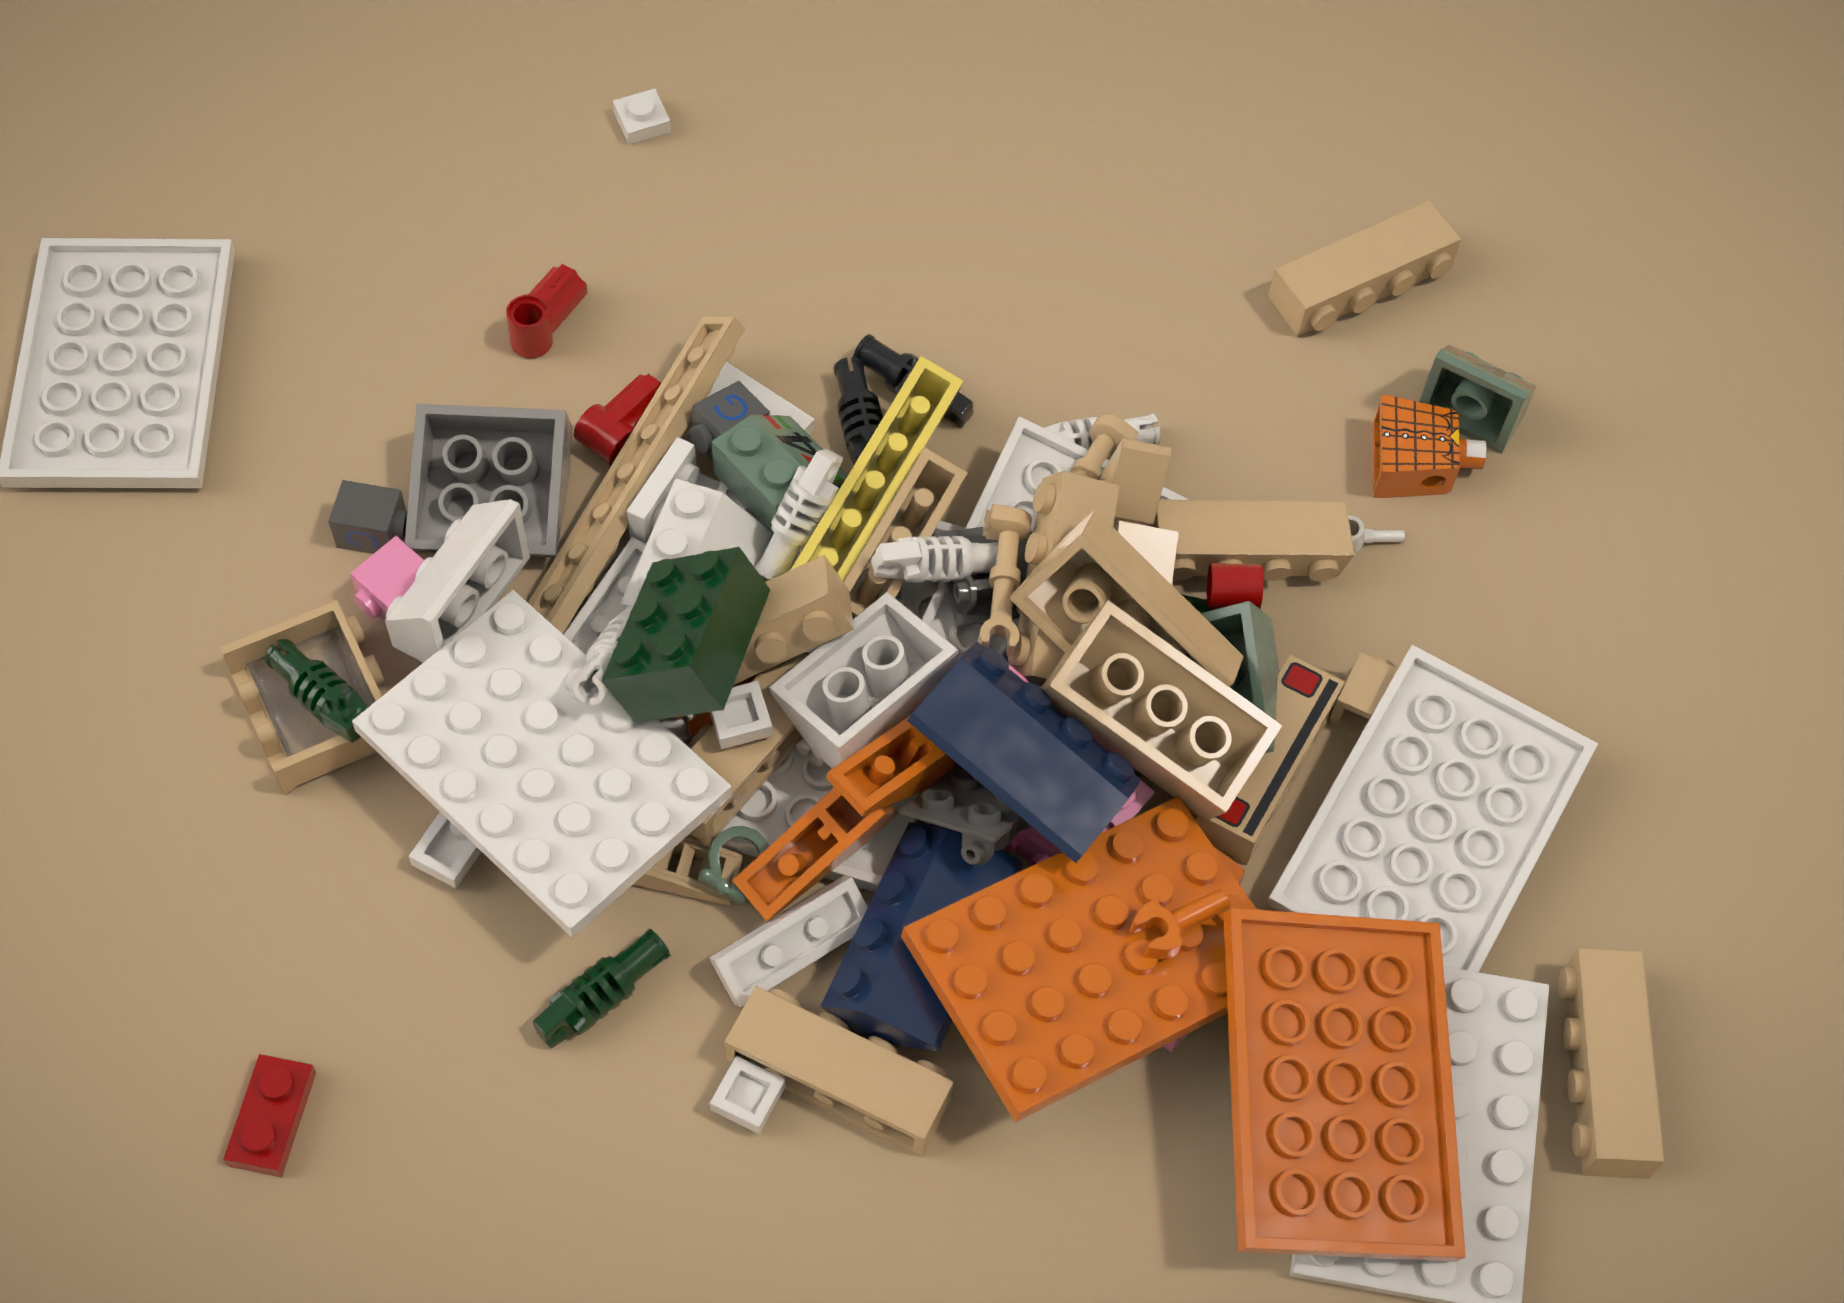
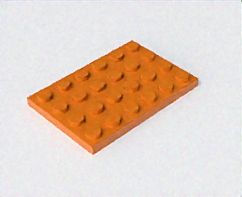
[901,797,1257,1123]
[1223,908,1466,1262]

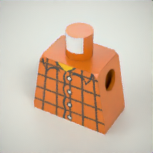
[1372,394,1487,498]

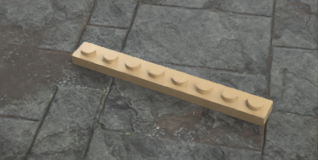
[528,316,745,635]

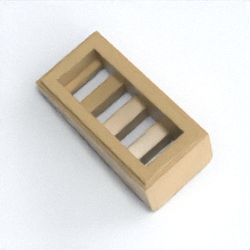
[633,836,744,906]

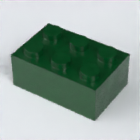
[601,547,770,723]

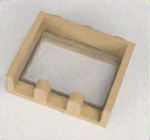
[220,599,385,795]

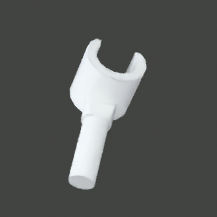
[1348,515,1405,553]

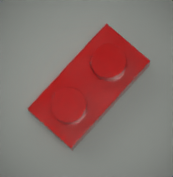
[223,1054,316,1177]

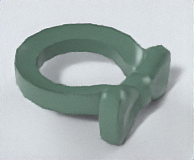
[697,826,769,905]

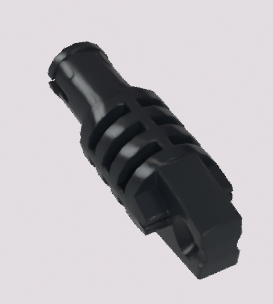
[853,334,974,427]
[833,357,883,465]

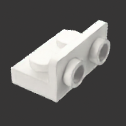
[626,437,720,544]

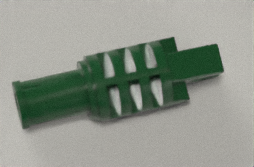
[265,639,368,743]
[533,929,671,1049]

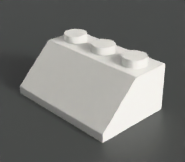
[620,478,772,611]
[385,499,530,663]
[769,592,959,769]

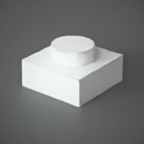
[613,88,671,145]
[710,681,773,749]
[709,1056,786,1135]

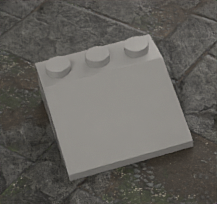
[405,404,573,557]

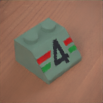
[1419,345,1536,453]
[712,415,848,534]

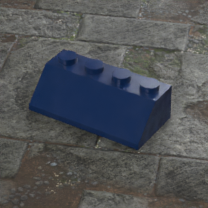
[907,641,1141,863]
[820,822,1024,1052]

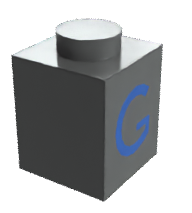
[688,380,770,462]
[328,480,407,554]

